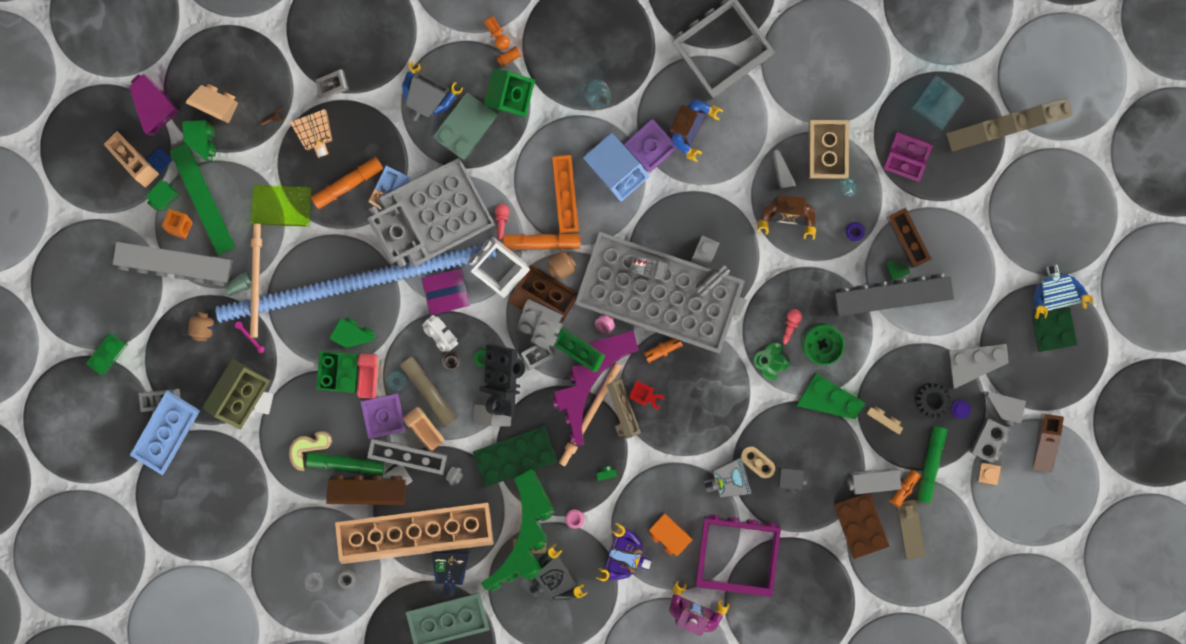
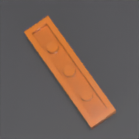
[552,155,579,233]

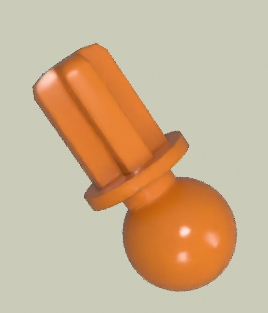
[484,16,510,50]

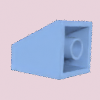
[583,133,649,202]

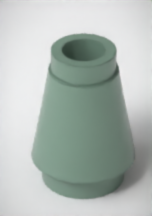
[225,271,252,296]

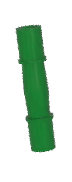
[916,426,948,504]
[306,452,385,475]

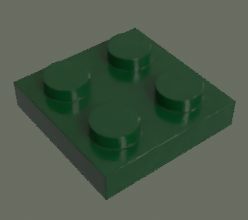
[1032,308,1077,352]

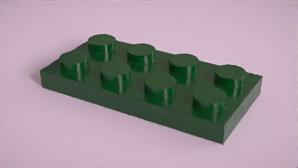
[473,426,558,488]

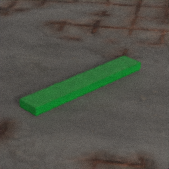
[170,143,236,256]

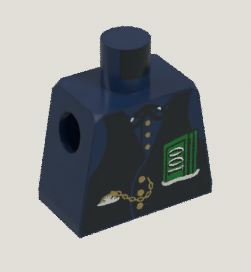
[432,552,469,596]

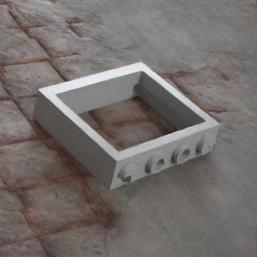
[672,0,775,99]

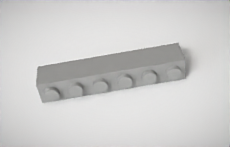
[113,242,233,286]

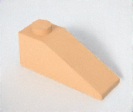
[104,131,159,188]

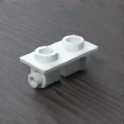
[422,315,459,353]

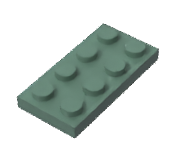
[406,592,490,644]

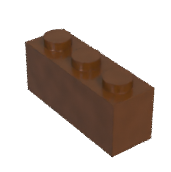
[886,208,931,268]

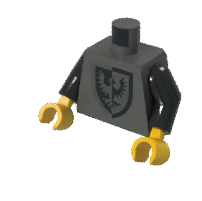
[529,544,587,600]

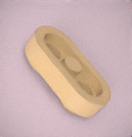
[741,446,775,478]

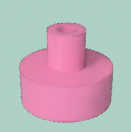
[595,315,615,335]

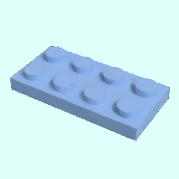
[130,391,200,475]

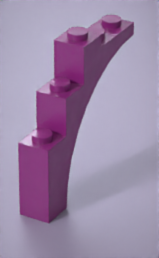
[552,331,639,447]

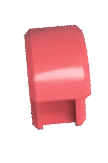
[357,353,379,399]

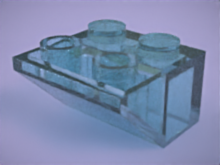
[912,75,965,130]

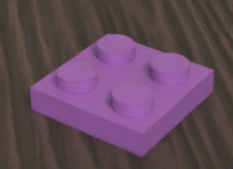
[624,119,677,173]
[361,393,406,439]

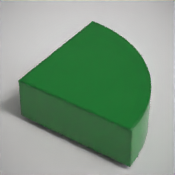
[885,261,911,280]

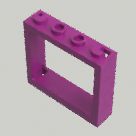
[695,514,781,597]

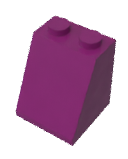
[129,74,180,136]

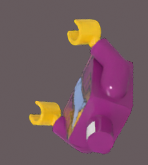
[669,581,730,636]

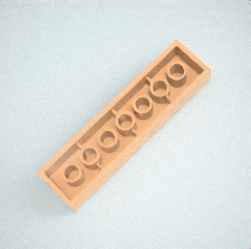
[335,503,494,564]

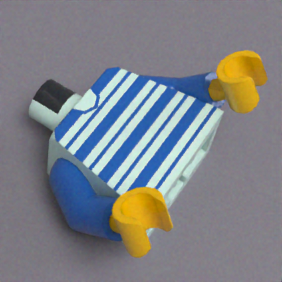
[1033,265,1094,319]

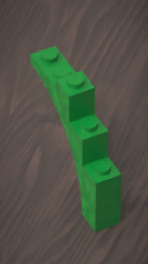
[481,469,555,592]

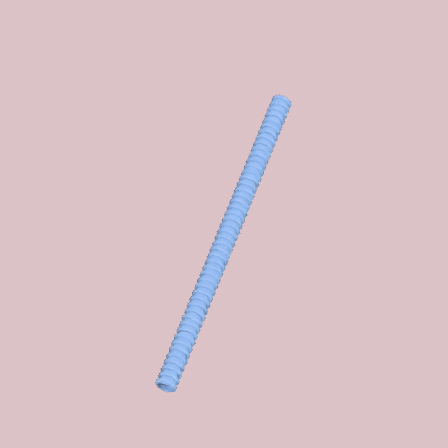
[215,244,497,323]

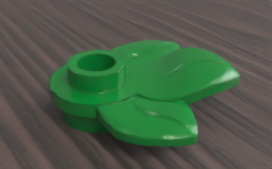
[753,343,790,381]

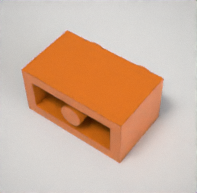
[648,513,693,556]

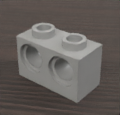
[970,418,1010,463]

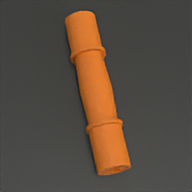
[311,156,384,209]
[503,233,580,251]

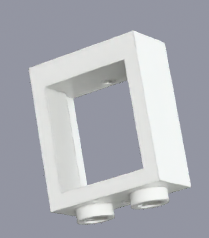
[467,236,530,298]

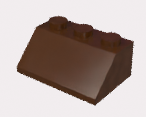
[508,265,578,323]

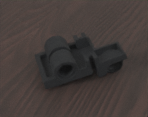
[479,344,525,417]

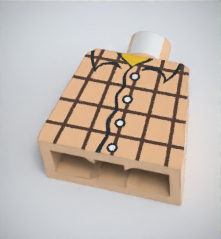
[290,109,332,158]

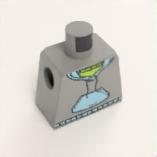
[704,457,751,497]

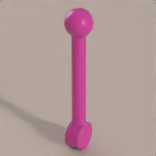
[235,322,264,353]

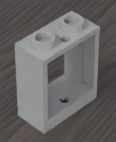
[847,468,901,494]

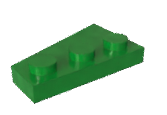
[796,373,865,419]

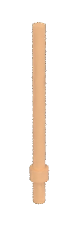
[250,224,262,338]
[559,363,622,466]

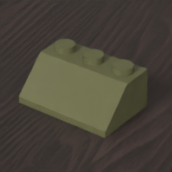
[202,359,270,430]

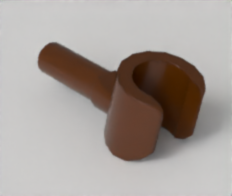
[260,109,286,126]

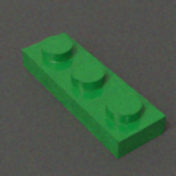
[554,328,605,372]

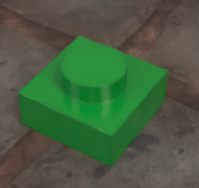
[596,466,617,481]

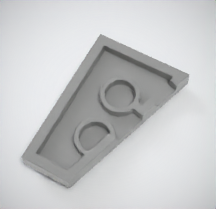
[949,344,1009,389]

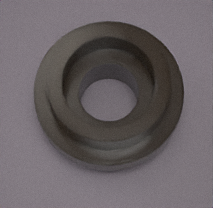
[442,351,461,370]

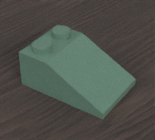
[433,92,498,161]

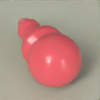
[494,204,509,239]
[783,309,802,344]

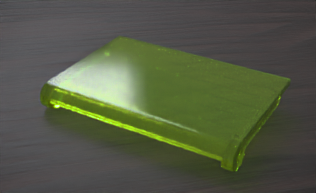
[251,185,311,227]

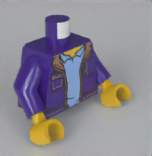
[596,523,652,581]

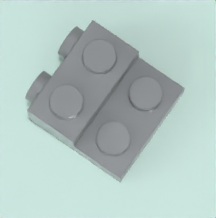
[516,299,563,350]

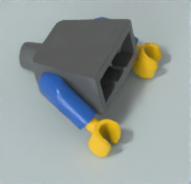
[402,61,463,122]

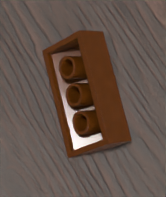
[326,475,406,505]

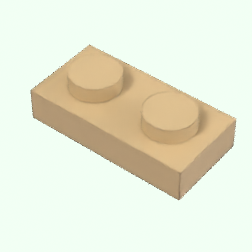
[865,406,903,434]

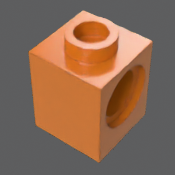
[162,209,193,239]

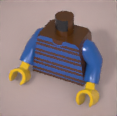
[670,100,723,162]

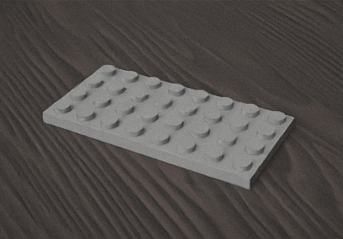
[575,232,745,354]

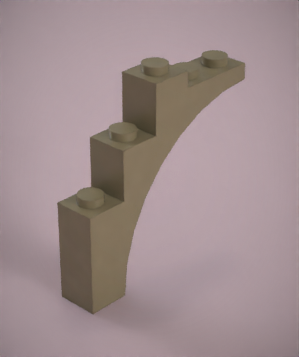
[947,98,1073,152]

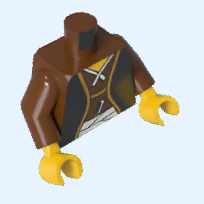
[757,195,816,240]

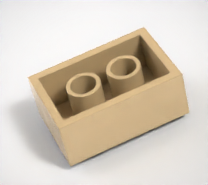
[808,120,849,179]

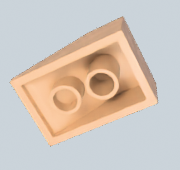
[186,84,238,123]

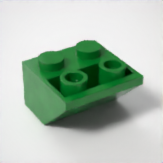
[182,120,216,161]
[330,317,377,348]
[316,351,359,393]

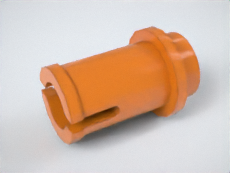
[496,46,522,68]

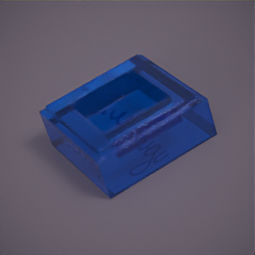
[146,146,173,174]

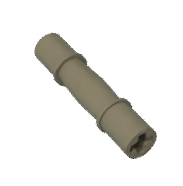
[400,356,458,427]

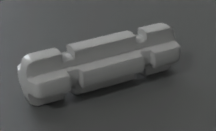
[697,264,730,296]

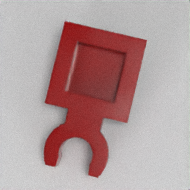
[629,380,664,409]

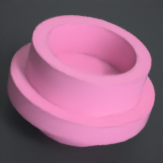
[565,509,584,529]

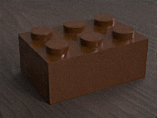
[834,493,890,559]

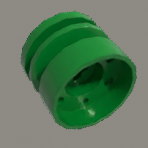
[801,323,845,366]

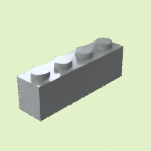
[367,438,448,475]

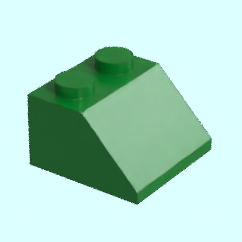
[484,68,535,117]

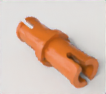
[643,338,683,363]
[889,470,921,507]

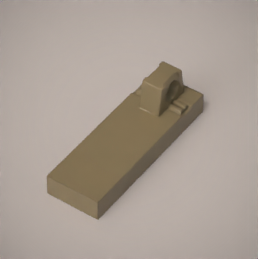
[607,379,641,439]
[897,499,925,559]

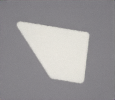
[254,392,274,414]
[383,465,413,485]

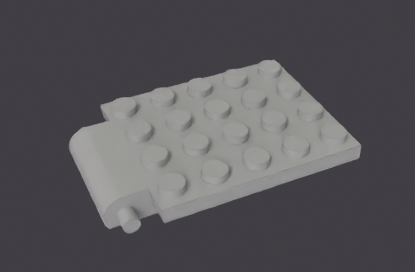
[367,158,495,268]

